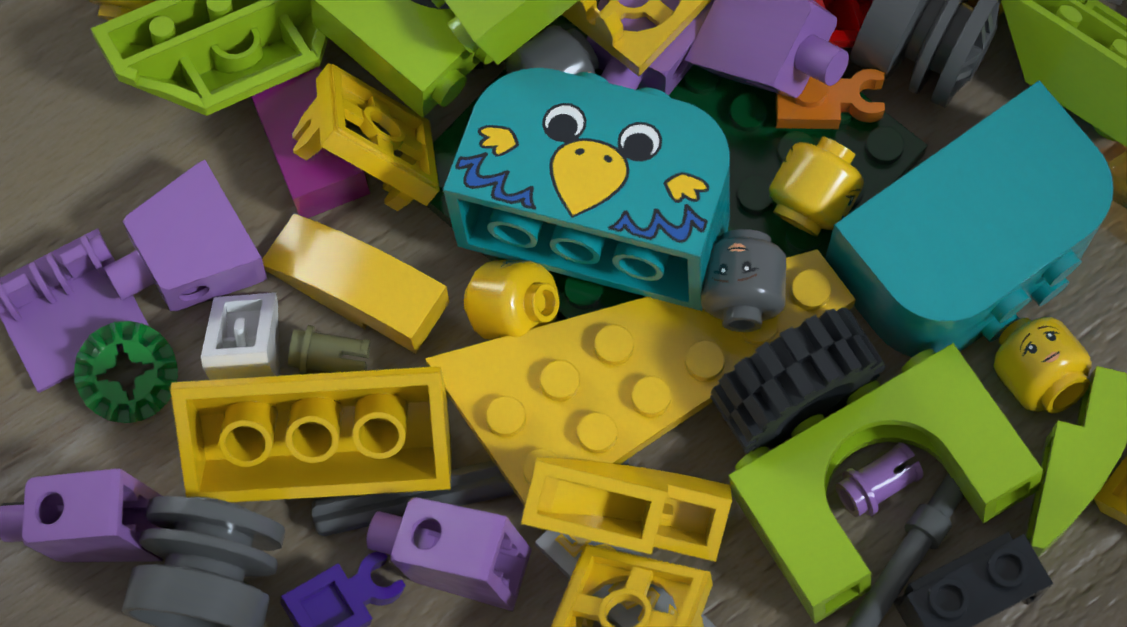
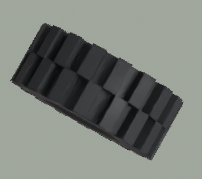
[710,307,885,454]

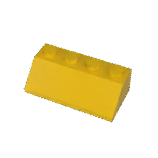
[170,366,452,503]

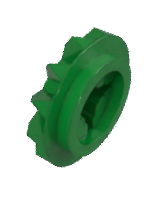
[74,321,178,423]

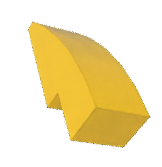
[262,214,450,354]
[521,457,732,562]

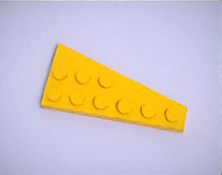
[425,249,856,506]

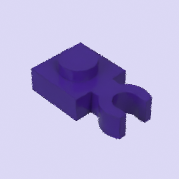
[280,551,406,627]

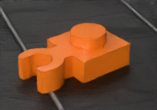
[776,69,885,129]

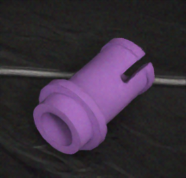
[836,442,923,517]

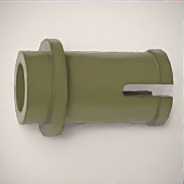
[288,325,371,375]

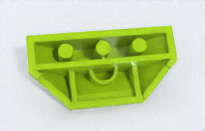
[91,0,329,116]
[1001,0,1127,147]

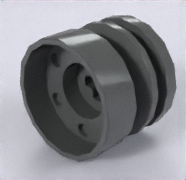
[850,0,1002,108]
[122,496,285,627]

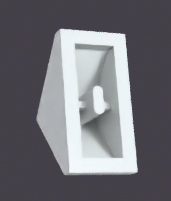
[201,293,280,380]

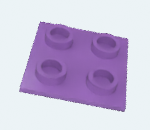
[0,228,149,393]

